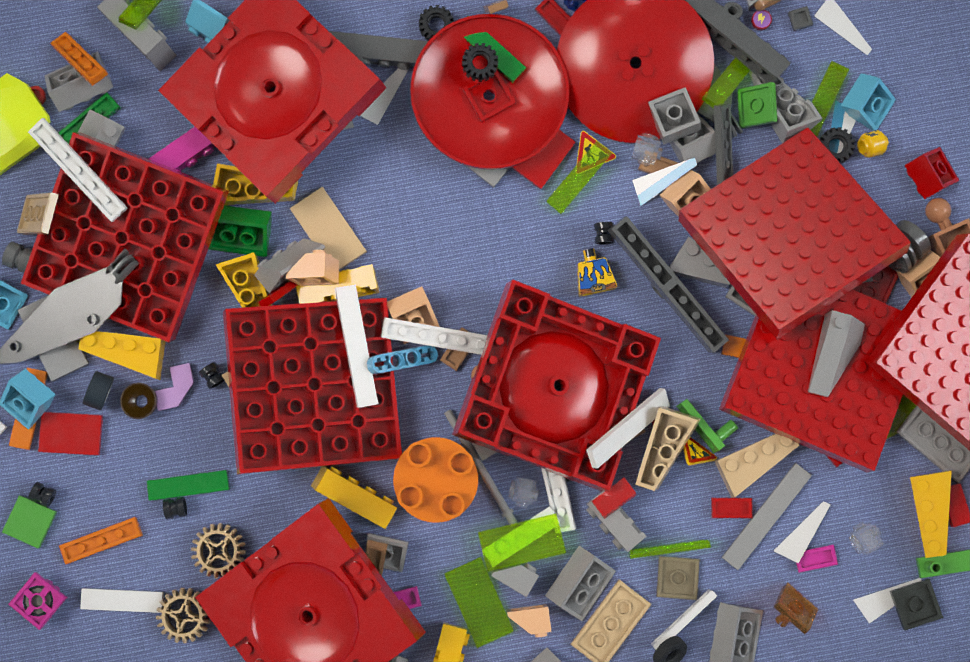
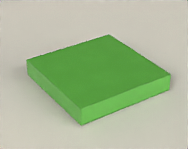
[738,82,777,129]
[2,495,57,549]

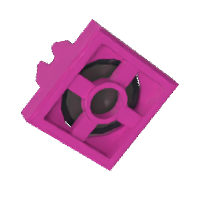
[8,572,68,630]

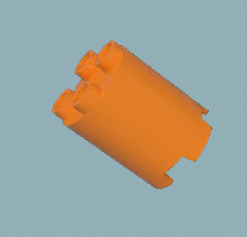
[393,437,478,523]

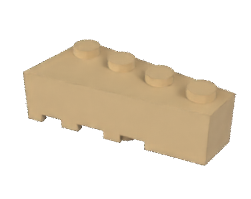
[635,406,701,491]
[714,434,799,498]

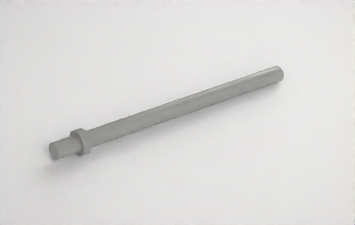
[444,409,518,527]

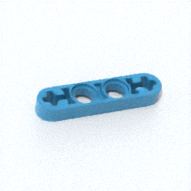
[367,345,438,374]

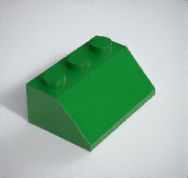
[208,205,272,257]

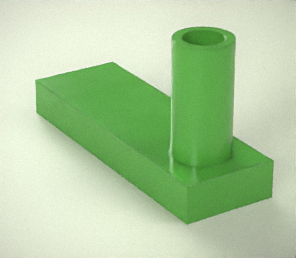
[676,399,738,453]
[916,549,970,578]

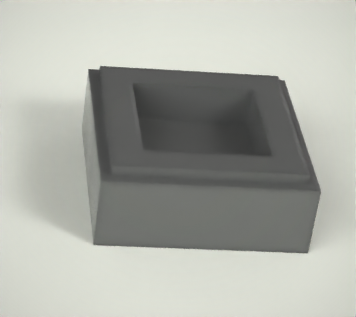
[788,6,813,32]

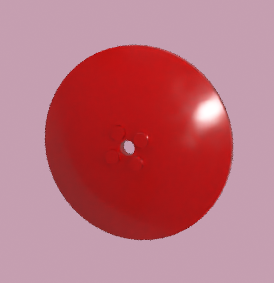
[557,0,714,143]
[410,14,569,170]

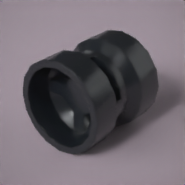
[594,222,615,245]
[198,362,225,389]
[28,481,57,508]
[163,497,187,519]

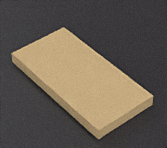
[290,187,367,271]
[17,193,58,235]
[571,579,651,662]

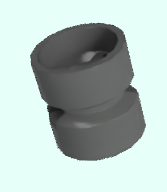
[2,241,32,273]

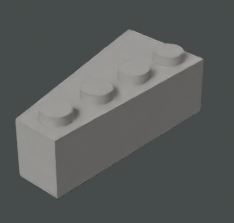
[97,0,177,71]

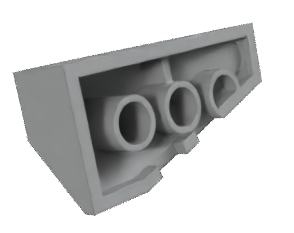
[749,71,822,143]
[808,310,865,397]

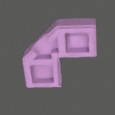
[155,363,194,411]

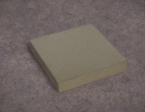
[656,556,700,600]

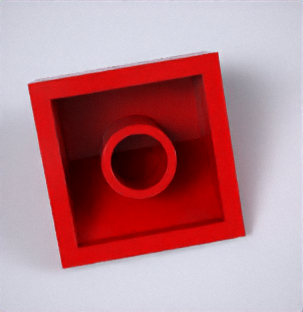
[905,147,960,199]

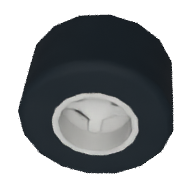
[83,371,114,410]

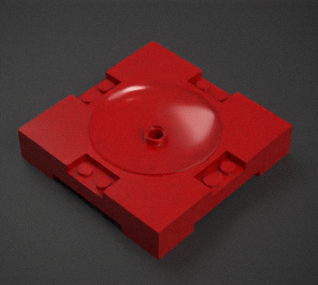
[158,0,386,204]
[452,279,661,491]
[195,498,426,662]

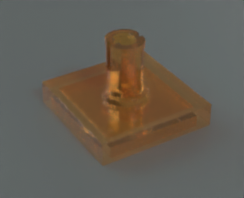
[774,582,818,634]

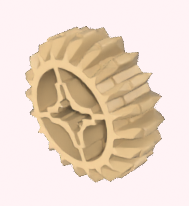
[191,523,246,578]
[156,588,211,643]

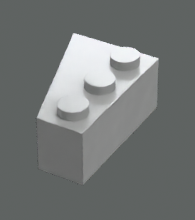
[669,237,730,288]
[586,491,647,552]

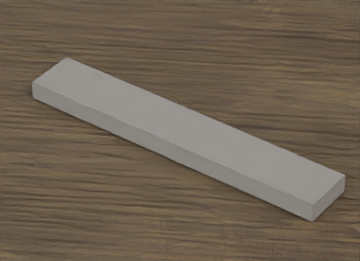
[721,463,812,570]

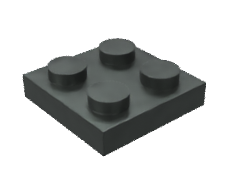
[890,578,943,631]

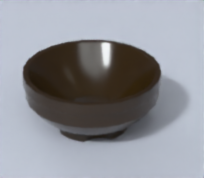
[120,383,158,419]

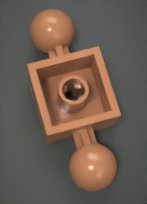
[925,198,970,257]

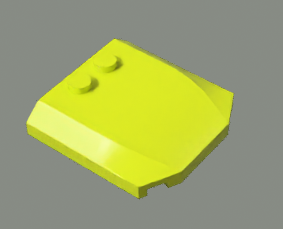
[0,73,51,175]

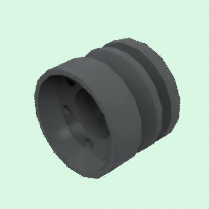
[888,220,931,273]

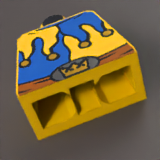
[577,248,617,297]

